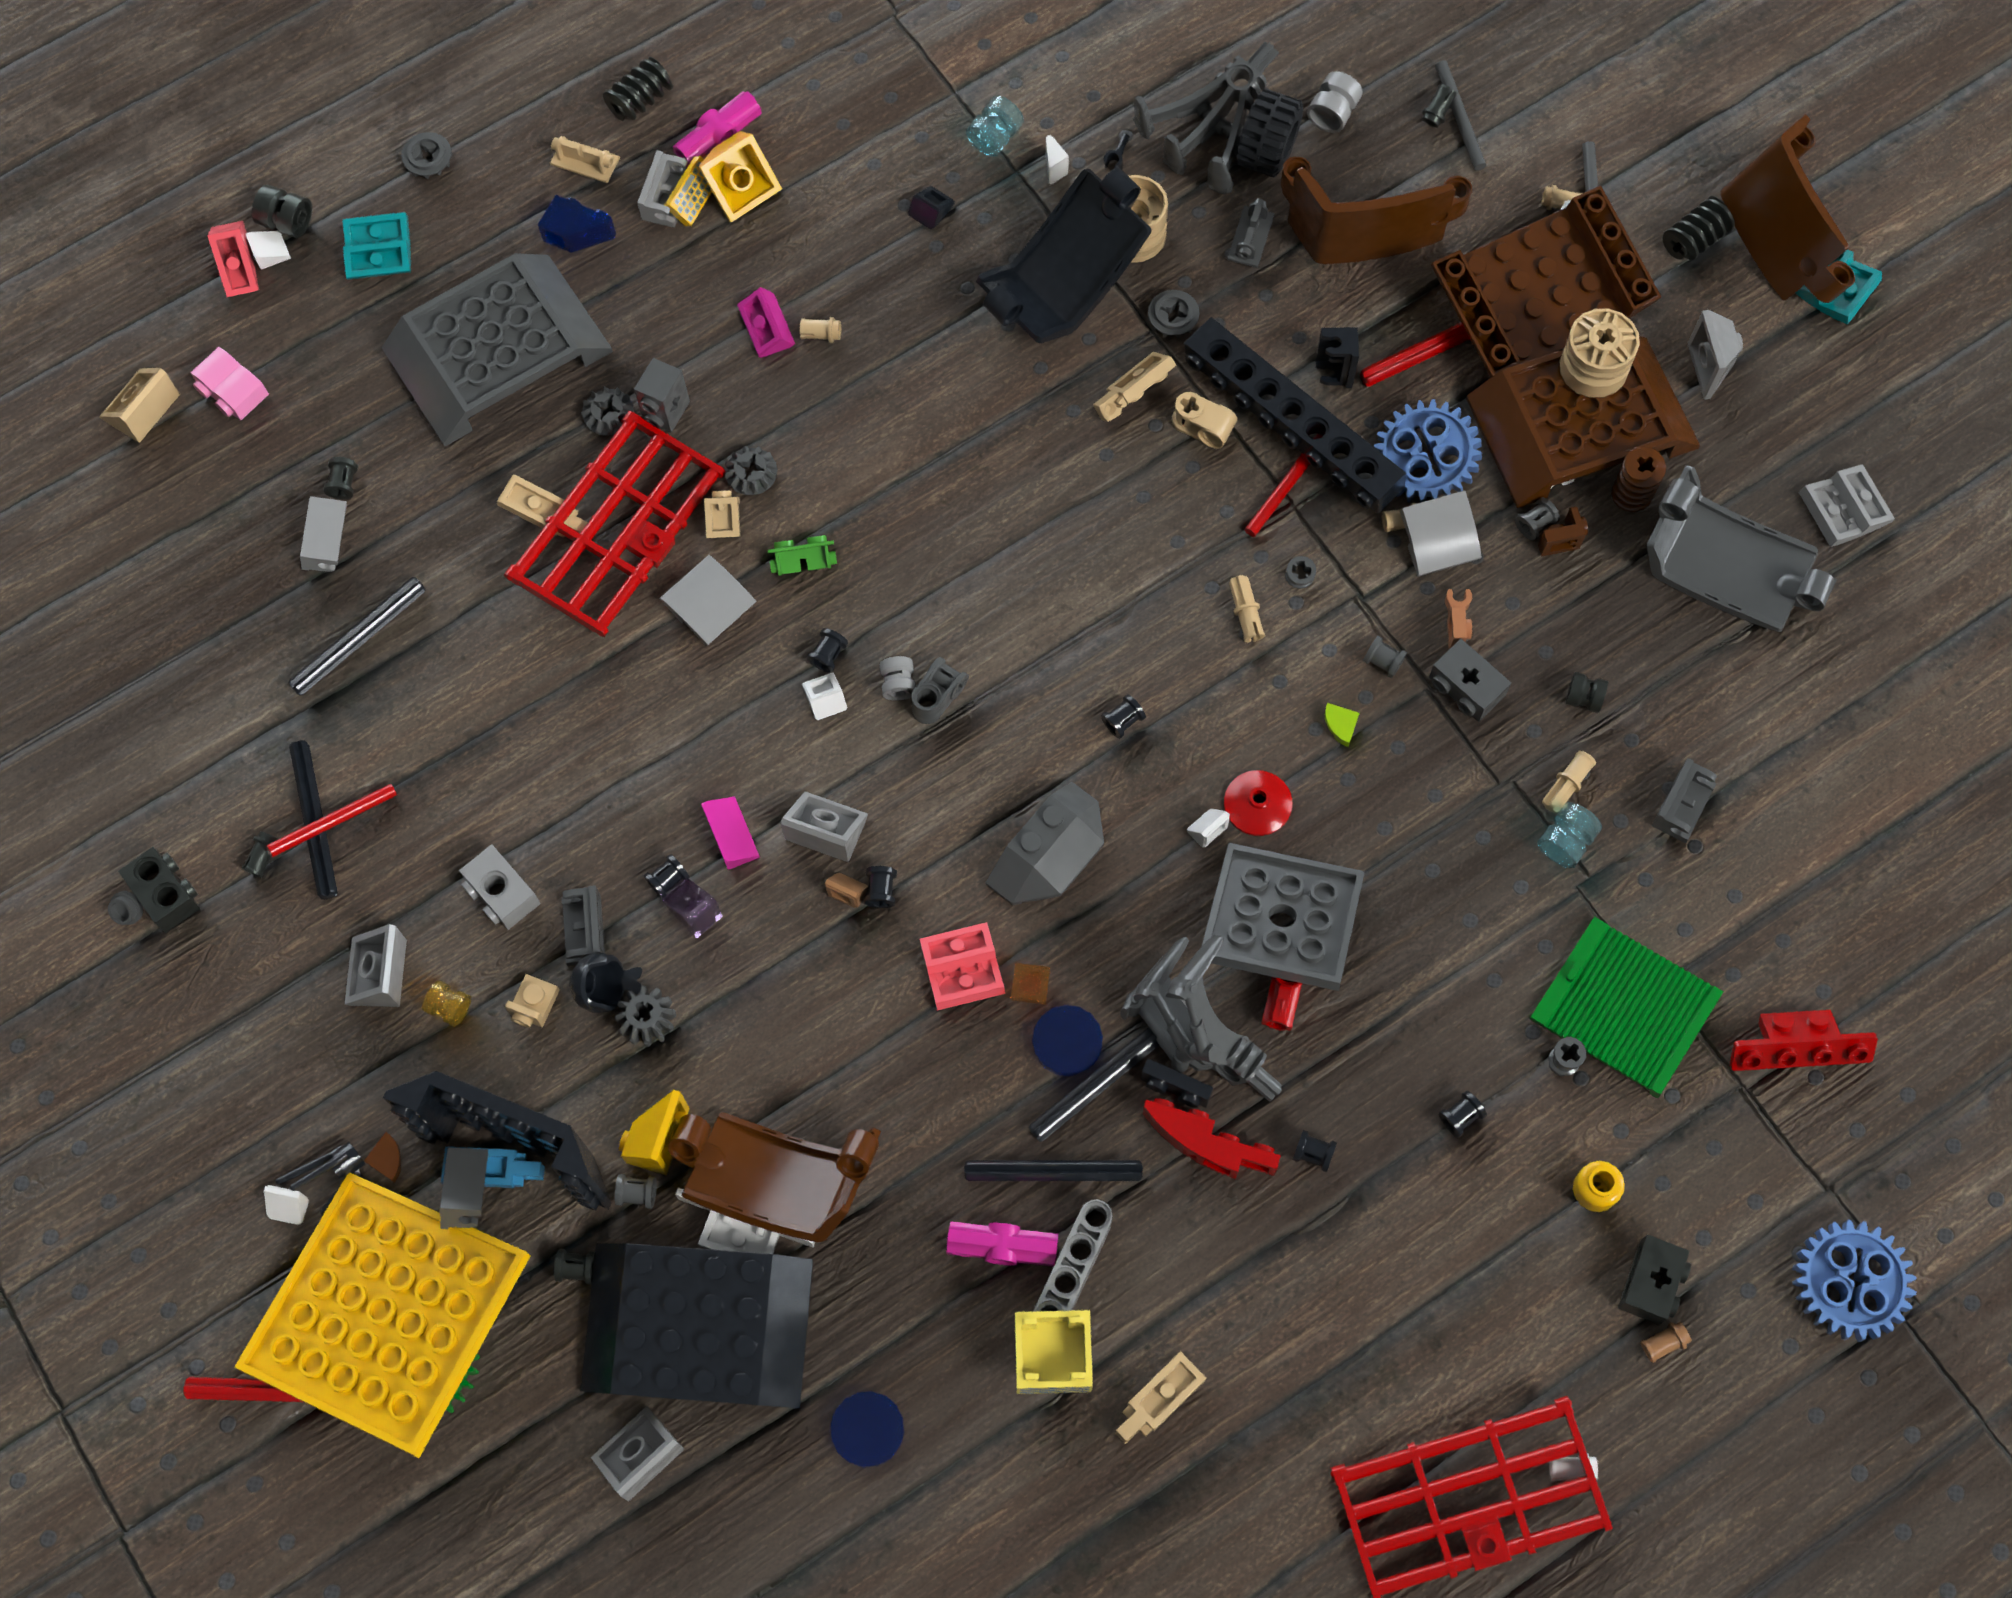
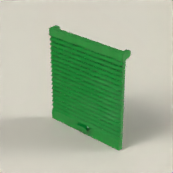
[1530,916,1724,1098]

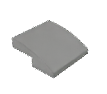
[1799,464,1895,547]
[1400,490,1482,577]
[659,555,757,646]

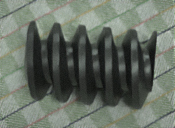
[603,56,673,121]
[1662,196,1735,260]

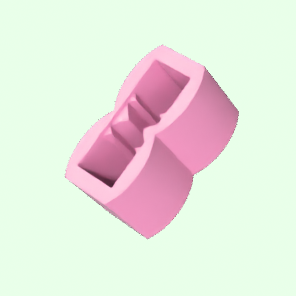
[190,347,269,420]

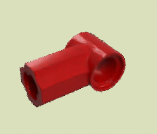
[1261,977,1302,1031]

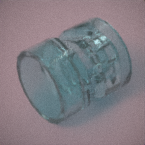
[966,96,1024,157]
[1537,802,1603,868]

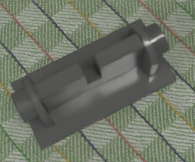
[1227,199,1275,268]

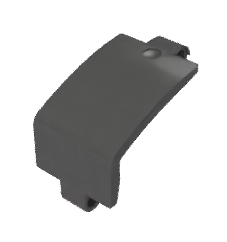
[1647,465,1837,632]

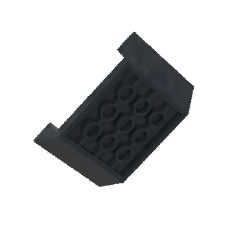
[383,1071,612,1211]

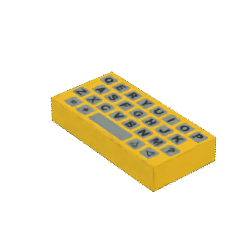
[664,156,712,226]

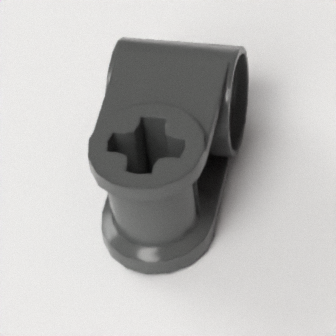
[912,657,969,724]

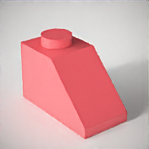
[207,221,259,297]

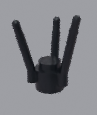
[276,1142,366,1215]

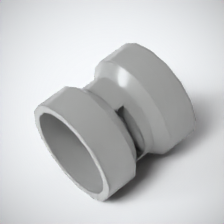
[879,656,916,700]

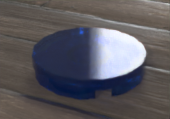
[1032,1005,1103,1076]
[830,1391,905,1468]

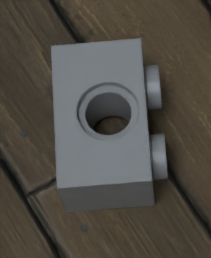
[459,844,541,930]

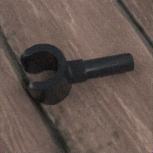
[1104,134,1130,170]

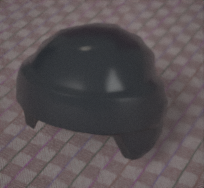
[569,953,643,1013]

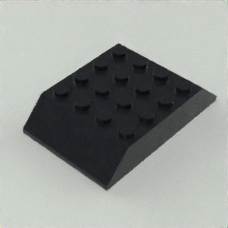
[580,1243,813,1408]

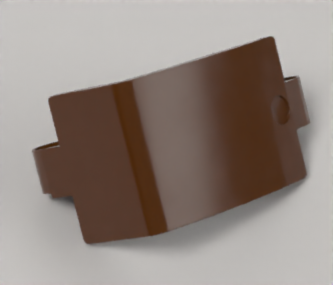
[1721,114,1855,303]
[1280,156,1472,264]
[667,1113,881,1242]

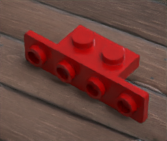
[1730,1009,1878,1071]

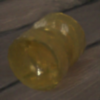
[422,980,471,1027]

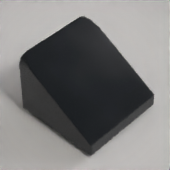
[908,186,955,229]

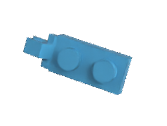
[441,1146,545,1188]

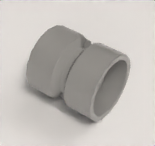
[1307,71,1363,133]

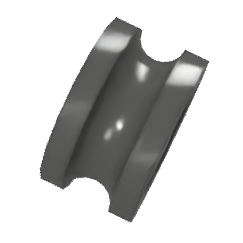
[1285,556,1316,589]

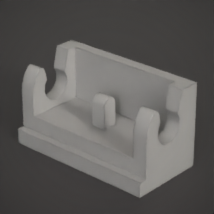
[637,150,688,228]
[300,496,347,572]

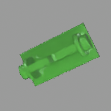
[768,535,837,576]

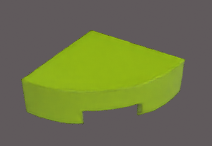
[1325,703,1360,747]

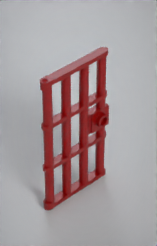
[504,411,726,637]
[1331,1396,1613,1598]

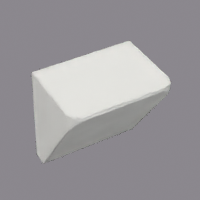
[1046,135,1069,185]
[246,231,291,270]
[802,672,847,720]
[1187,809,1229,848]
[264,1185,309,1225]

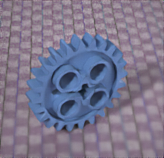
[1374,399,1482,503]
[1792,1220,1917,1342]

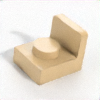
[704,490,740,538]
[505,974,560,1028]

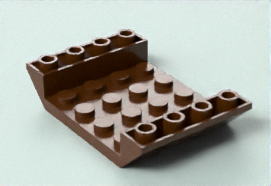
[1431,185,1661,377]
[1466,336,1700,508]

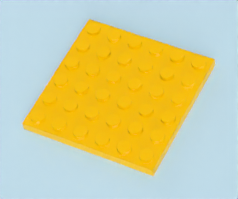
[235,1173,530,1458]

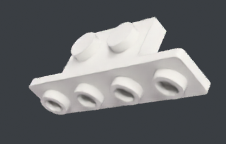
[675,1188,815,1254]

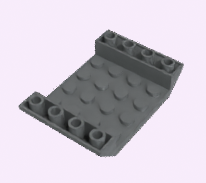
[381,253,613,446]

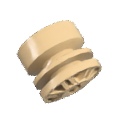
[1129,175,1168,263]
[1560,309,1640,397]

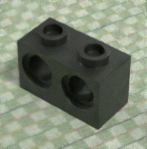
[118,847,201,933]

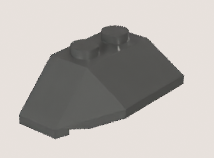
[985,782,1104,905]

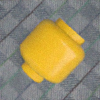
[1573,1161,1625,1212]

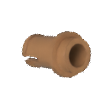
[1640,1322,1691,1363]

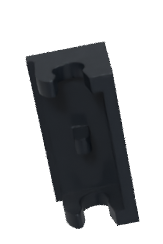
[1315,327,1359,388]

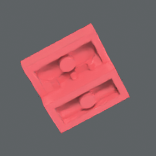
[920,922,1005,1011]

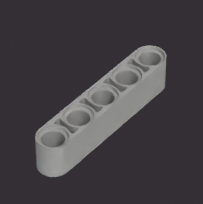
[1033,1199,1112,1312]

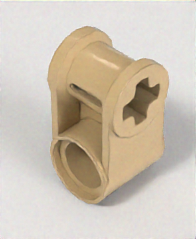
[1172,392,1237,449]

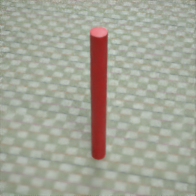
[1244,434,1323,537]
[266,784,397,858]

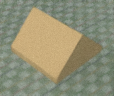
[99,368,180,443]

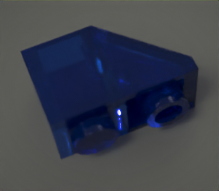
[538,195,616,253]

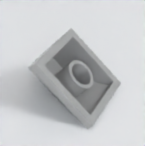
[1687,310,1743,400]

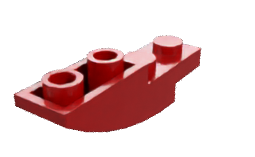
[1143,1098,1281,1179]

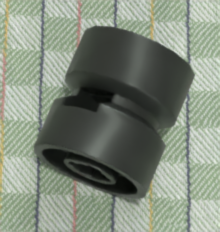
[252,184,312,238]

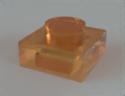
[1011,963,1050,1004]

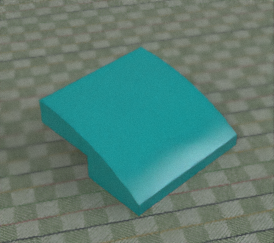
[342,212,411,279]
[1795,249,1882,325]

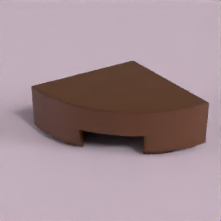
[364,1132,401,1183]

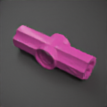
[673,91,762,168]
[946,1221,1058,1267]

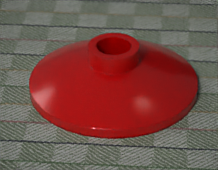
[1224,770,1293,836]

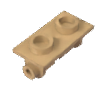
[550,136,620,183]

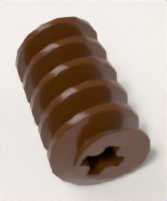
[1611,446,1666,512]

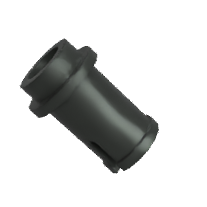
[1422,84,1457,128]
[241,831,278,878]

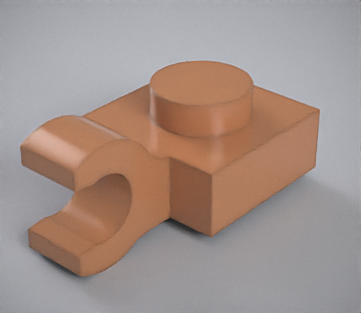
[1445,589,1472,649]

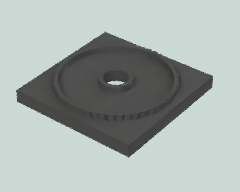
[1202,843,1365,991]

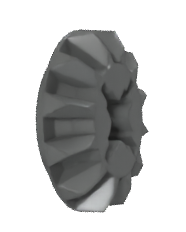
[402,132,453,179]
[1148,290,1199,338]
[581,386,634,436]
[725,445,777,495]

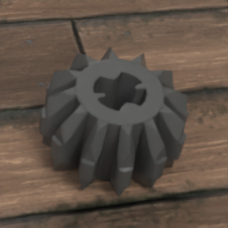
[615,986,676,1047]

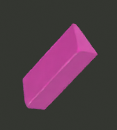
[737,287,795,358]
[701,796,760,870]

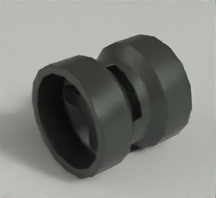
[1565,672,1609,713]

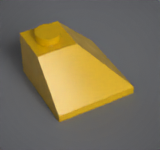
[699,131,782,222]
[619,1090,690,1175]

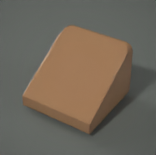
[825,873,868,908]

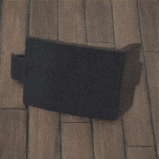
[976,166,1152,344]

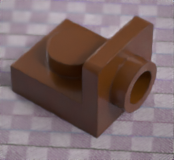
[1538,506,1588,557]

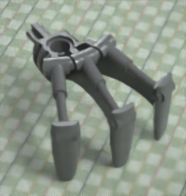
[1133,42,1279,194]
[1120,935,1282,1101]

